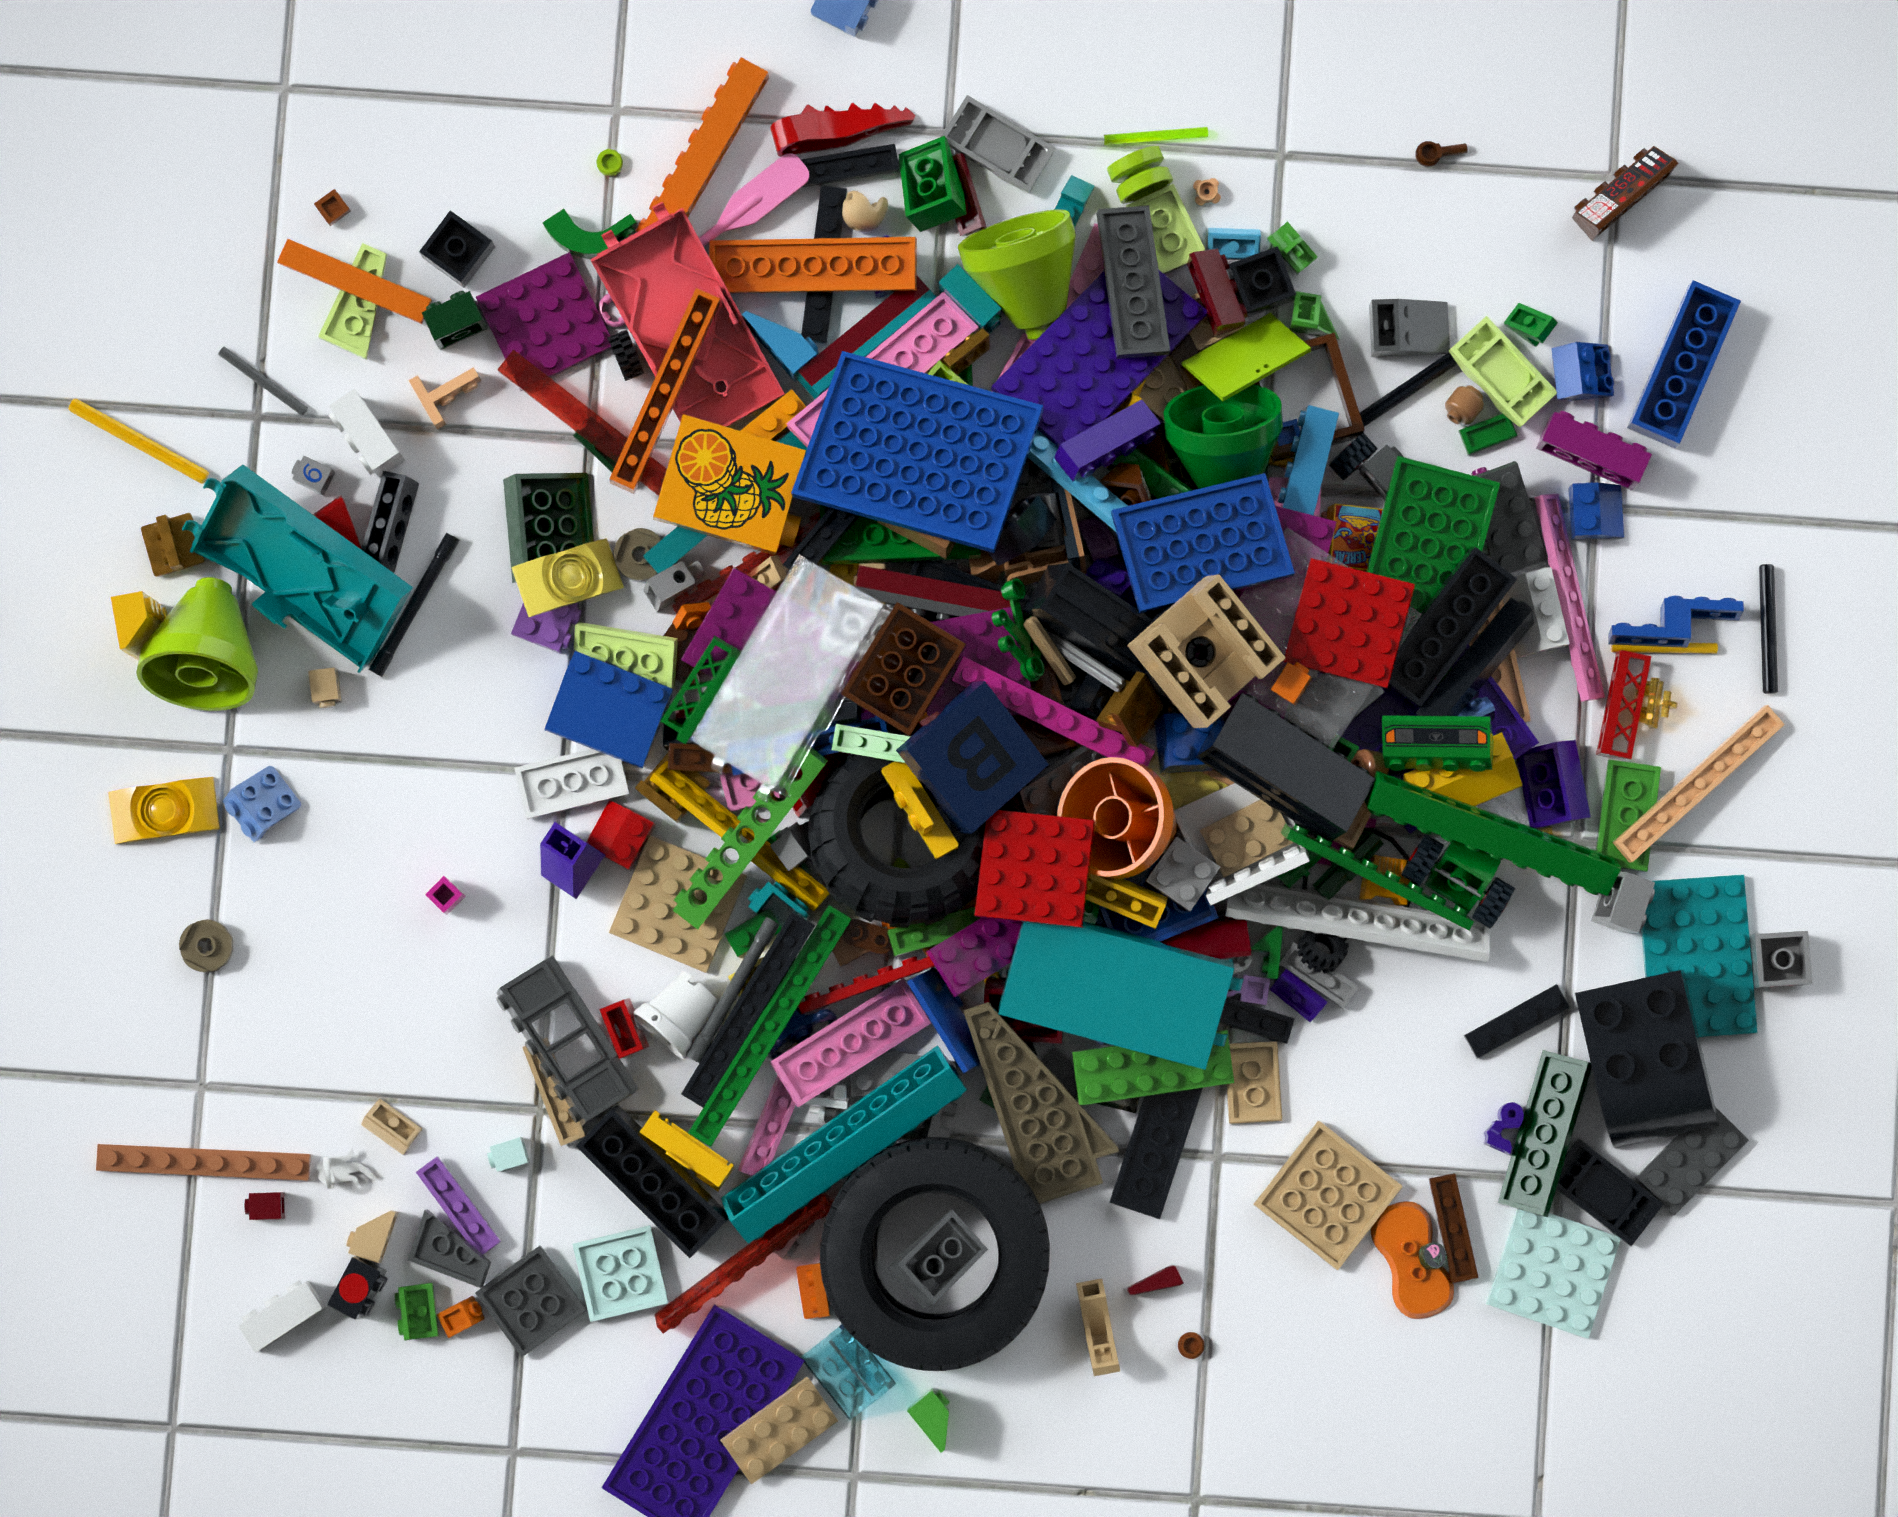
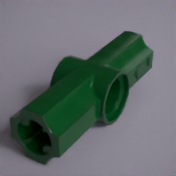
[1312,828,1384,901]

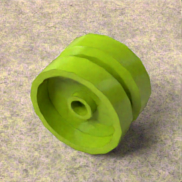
[1107,145,1173,204]

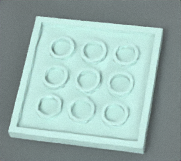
[1486,1209,1621,1339]

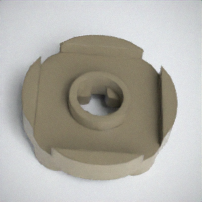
[614,528,661,581]
[179,919,233,973]

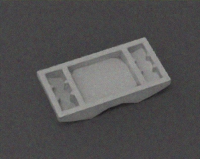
[941,95,1056,193]

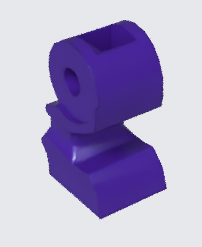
[1483,1102,1524,1155]

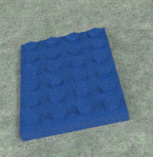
[1111,473,1295,613]

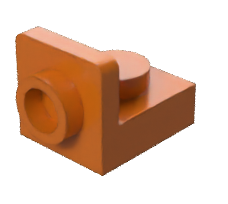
[672,602,711,630]
[436,1296,485,1338]

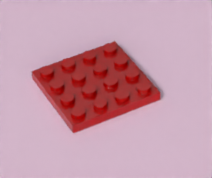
[1283,558,1415,689]
[975,810,1095,928]

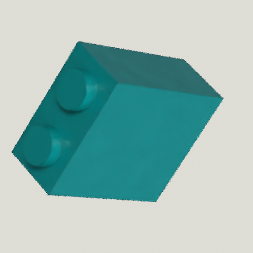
[939,264,1002,334]

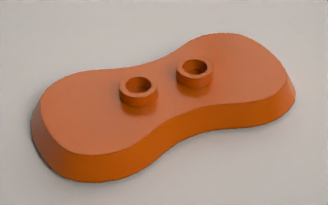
[1371,1201,1454,1319]

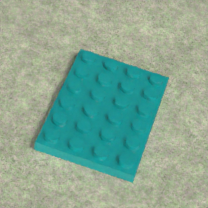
[1641,875,1758,1037]

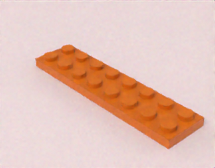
[709,237,917,294]

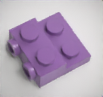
[511,603,582,654]

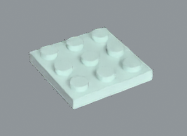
[572,1225,669,1322]

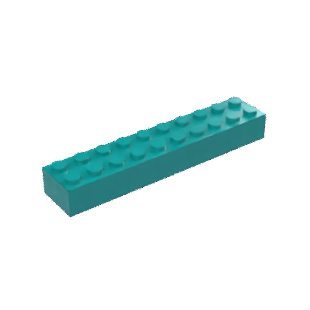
[720,1045,967,1244]

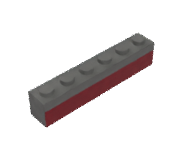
[853,565,1011,620]

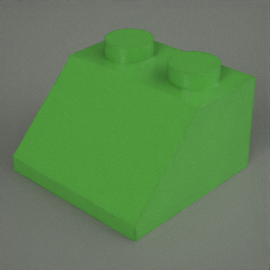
[907,1388,950,1453]

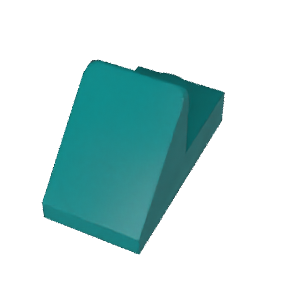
[1054,175,1095,229]

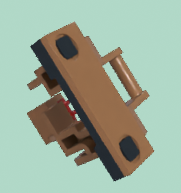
[968,477,1087,585]

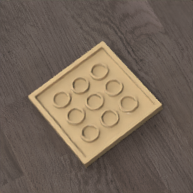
[609,835,747,973]
[1253,1120,1403,1270]

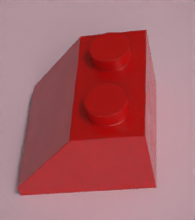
[586,800,656,871]

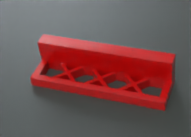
[1596,650,1652,760]

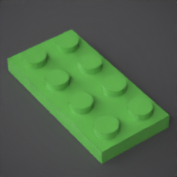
[1595,759,1661,872]

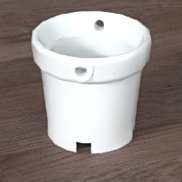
[633,971,719,1059]

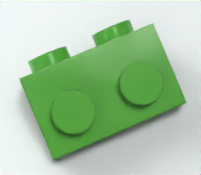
[395,1283,439,1341]

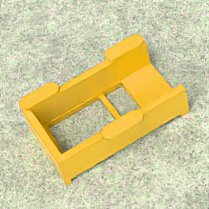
[640,1110,735,1192]

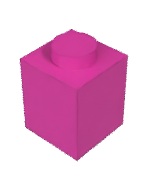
[425,876,466,915]

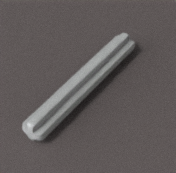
[1047,631,1126,692]

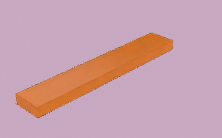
[277,238,432,324]

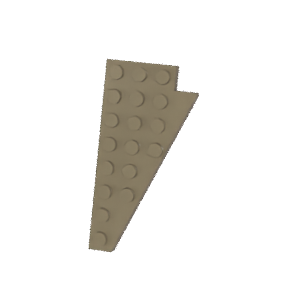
[963,1002,1119,1204]

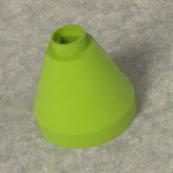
[958,209,1076,340]
[136,577,258,711]

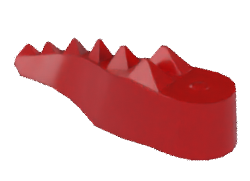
[770,103,915,157]

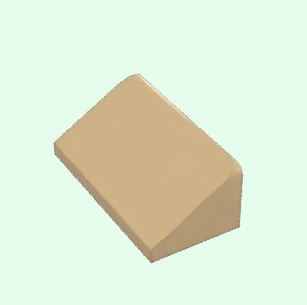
[361,1098,422,1155]

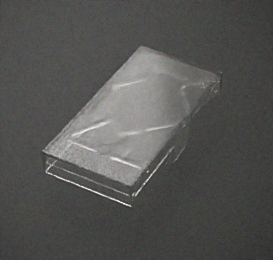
[690,555,892,803]

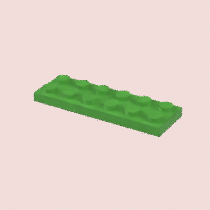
[1072,1030,1234,1105]

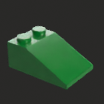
[899,136,966,232]

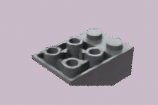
[1369,299,1450,357]

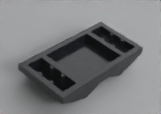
[1556,1138,1664,1247]

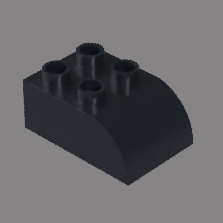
[1575,970,1720,1148]

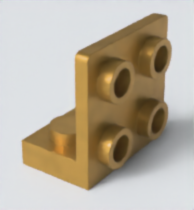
[942,328,990,376]
[635,751,710,824]

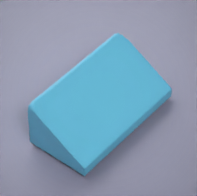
[1207,228,1261,259]

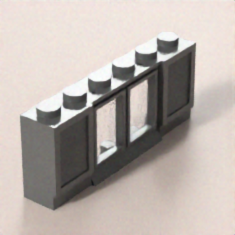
[496,955,639,1126]

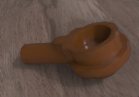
[1415,141,1468,167]

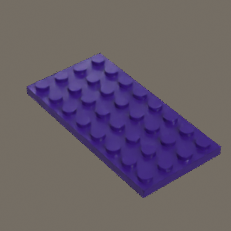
[991,269,1208,447]
[601,1304,805,1517]

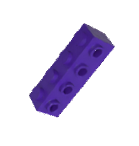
[1054,400,1161,482]

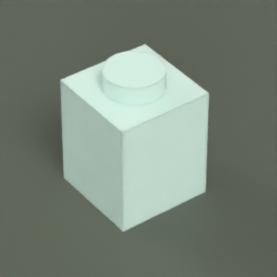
[487,1137,530,1172]

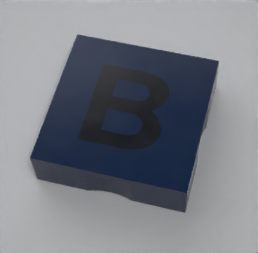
[896,681,1049,834]

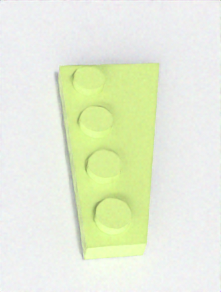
[318,243,387,360]

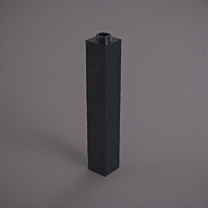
[1416,598,1534,716]

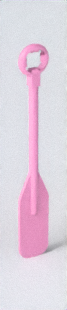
[598,153,810,327]

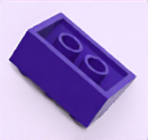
[1517,740,1591,829]

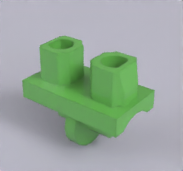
[1267,221,1318,275]

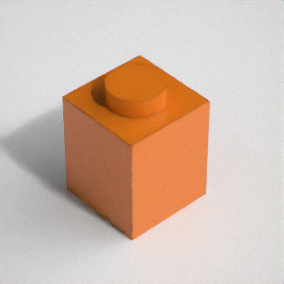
[1271,662,1312,705]

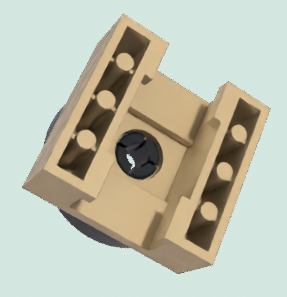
[1127,574,1286,728]

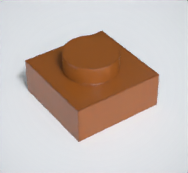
[314,189,351,226]

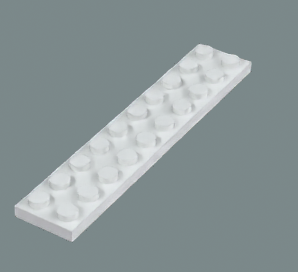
[1225,882,1490,962]

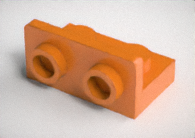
[796,1263,831,1319]

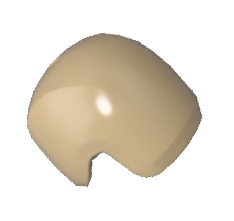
[842,191,888,232]

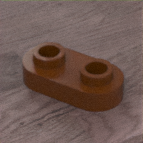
[842,919,892,954]

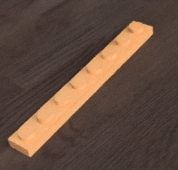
[1612,705,1785,863]

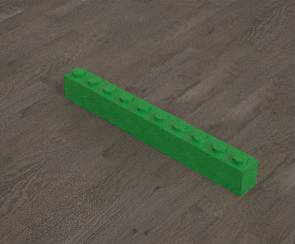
[1364,771,1621,896]

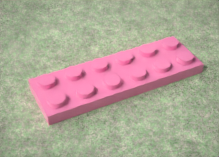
[770,978,931,1107]

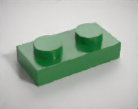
[724,908,782,957]

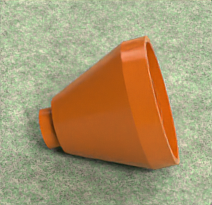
[1057,757,1177,879]

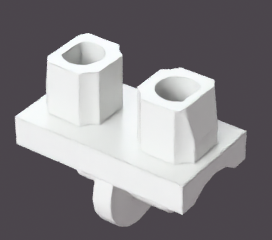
[806,1082,849,1123]

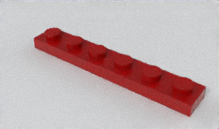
[799,952,935,1014]

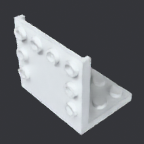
[1174,783,1309,905]

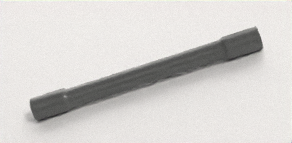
[686,917,780,1063]

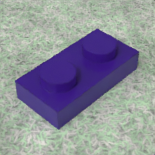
[1269,969,1327,1023]

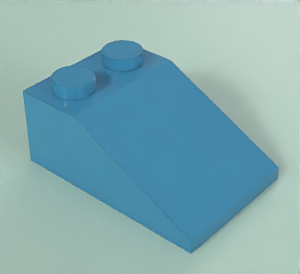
[742,311,819,382]

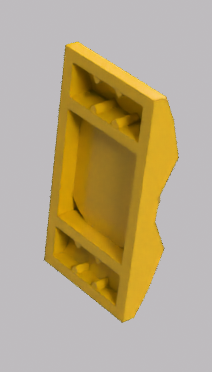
[108,777,220,844]

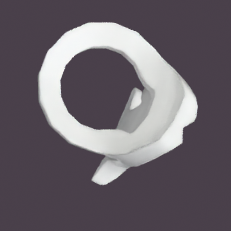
[316,1148,377,1189]

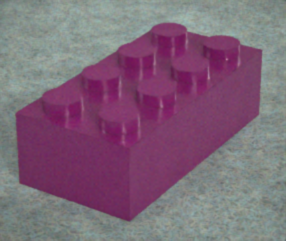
[1536,411,1652,491]

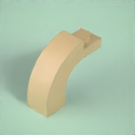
[1076,1278,1120,1376]

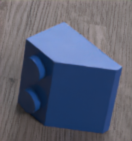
[1568,482,1624,540]

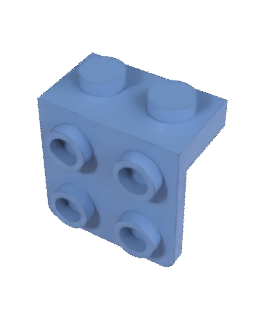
[811,0,879,37]
[222,766,301,843]

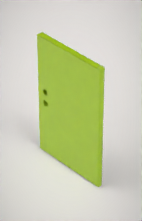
[1181,313,1311,401]

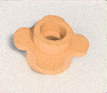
[1193,178,1221,206]

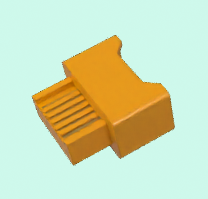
[1359,855,1410,906]

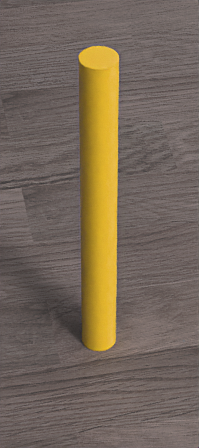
[1611,643,1718,654]

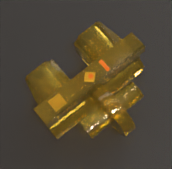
[1632,677,1678,729]

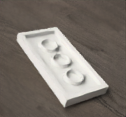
[514,749,630,820]

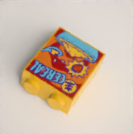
[1326,503,1383,572]

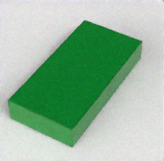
[1458,414,1518,455]

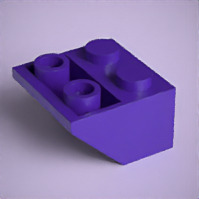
[540,822,605,899]

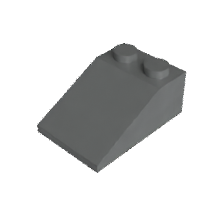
[887,1209,988,1308]

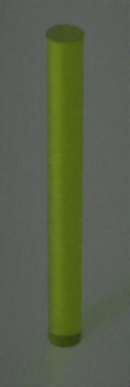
[1104,127,1208,145]

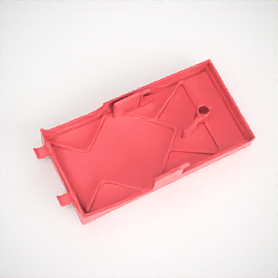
[590,202,785,427]

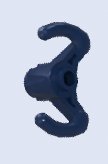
[768,1007,837,1060]

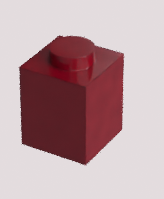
[244,1192,285,1220]

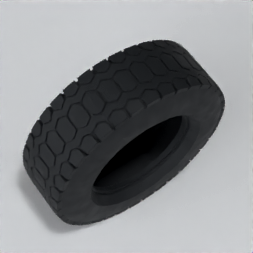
[820,1137,1050,1371]

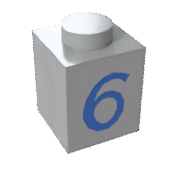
[291,455,335,496]

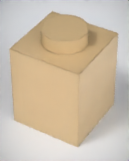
[308,667,342,708]

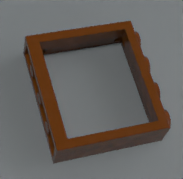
[1255,333,1365,462]

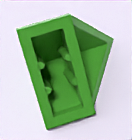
[1289,291,1340,340]

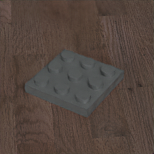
[475,1245,587,1358]

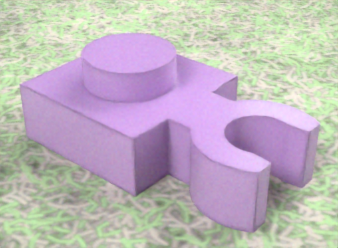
[1227,975,1270,1006]

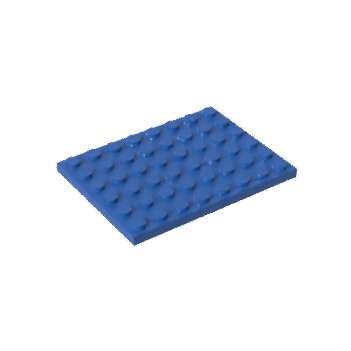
[791,351,1044,553]

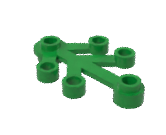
[992,578,1044,682]

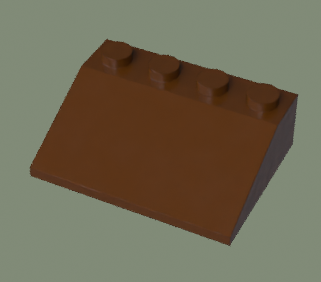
[841,602,967,737]

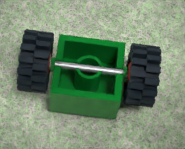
[1401,834,1515,929]

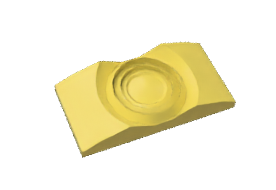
[512,538,624,617]

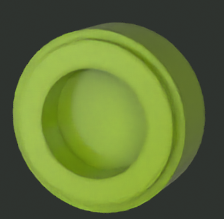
[596,149,623,177]

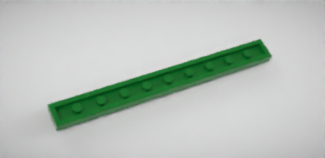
[688,905,852,1147]

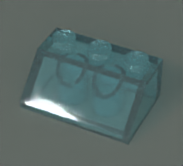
[801,1324,896,1420]

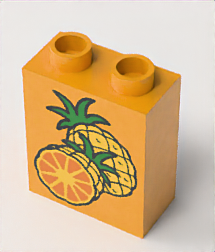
[653,414,806,555]

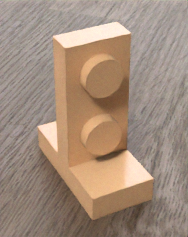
[408,367,481,429]

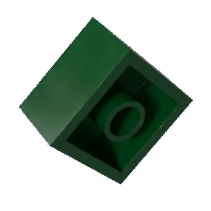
[422,291,488,350]

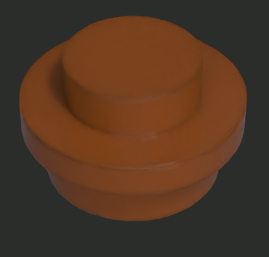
[1178,1332,1205,1359]

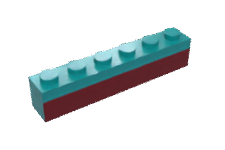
[796,276,936,399]

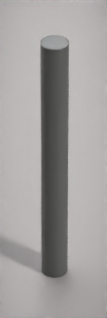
[218,346,308,416]

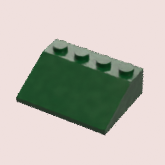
[503,473,594,583]

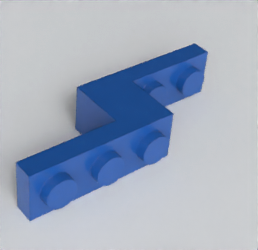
[1608,595,1744,648]

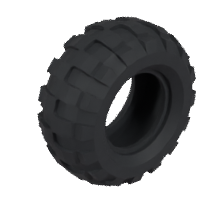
[808,754,986,928]

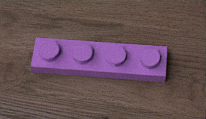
[416,1156,501,1255]

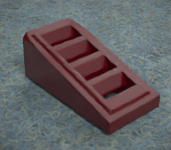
[1127,1264,1184,1295]

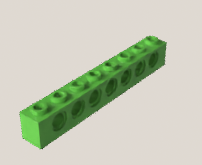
[673,741,828,930]

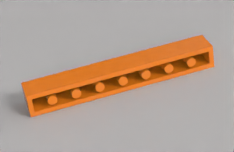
[636,57,769,232]
[609,288,720,494]

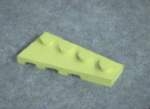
[574,622,678,690]

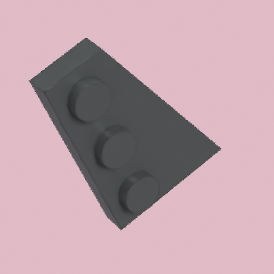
[408,1209,491,1288]

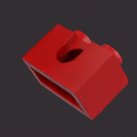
[599,998,649,1059]

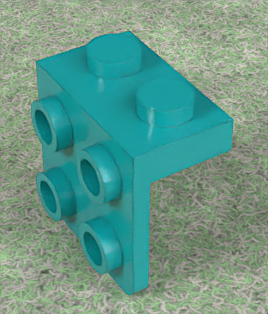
[748,881,810,920]

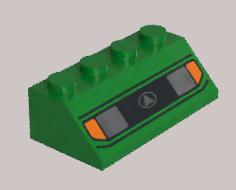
[1382,716,1494,772]

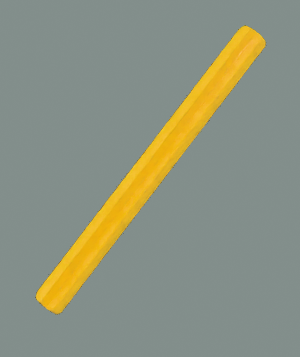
[68,399,209,484]

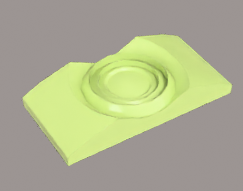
[1449,316,1557,427]

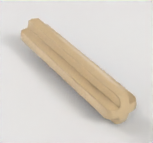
[1023,616,1076,685]

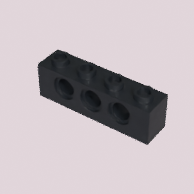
[361,471,419,573]

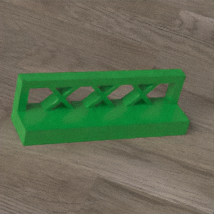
[660,635,742,744]

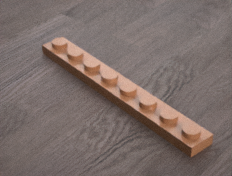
[96,1144,311,1181]

